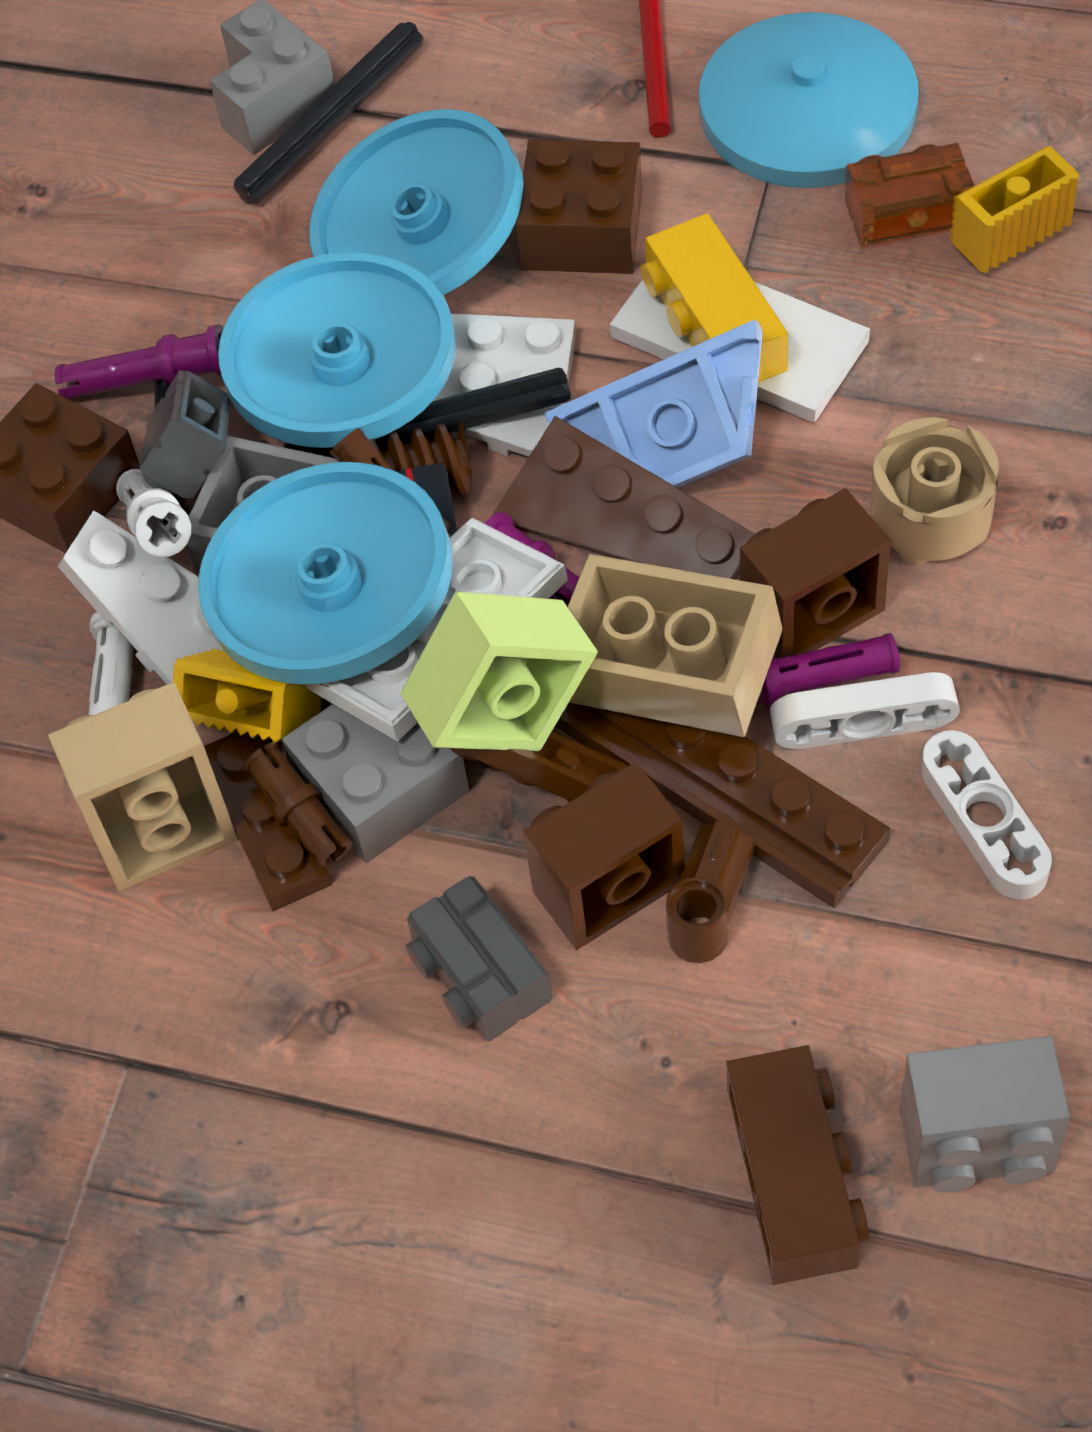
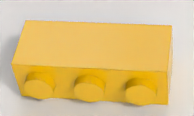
[641,213,788,383]

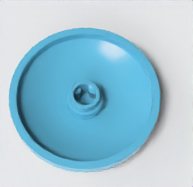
[699,12,919,188]
[309,109,524,295]
[218,252,456,448]
[198,462,453,684]

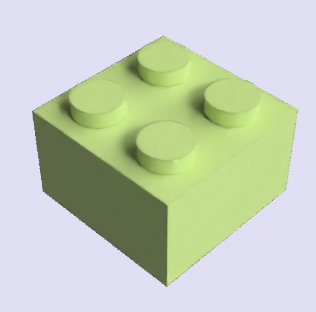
[400,591,598,751]

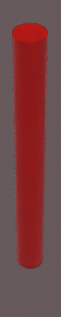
[639,0,671,138]

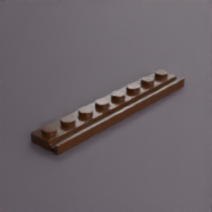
[555,702,890,908]

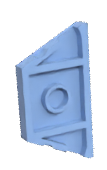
[545,320,763,488]

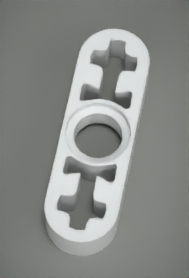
[769,672,960,749]
[921,730,1052,900]

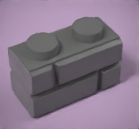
[139,370,231,499]
[405,876,552,1041]

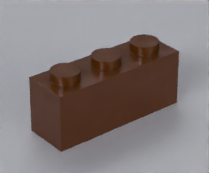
[726,1045,869,1285]

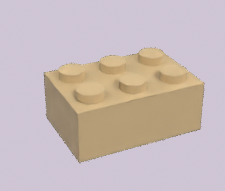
[568,554,783,737]
[48,682,238,892]

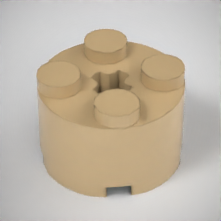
[870,417,999,565]

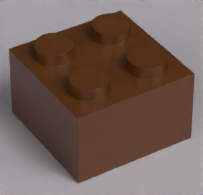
[516,139,642,274]
[0,383,140,553]
[740,488,891,659]
[523,762,685,950]

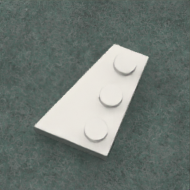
[57,510,224,684]

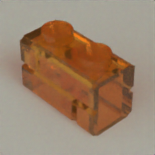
[845,143,974,246]

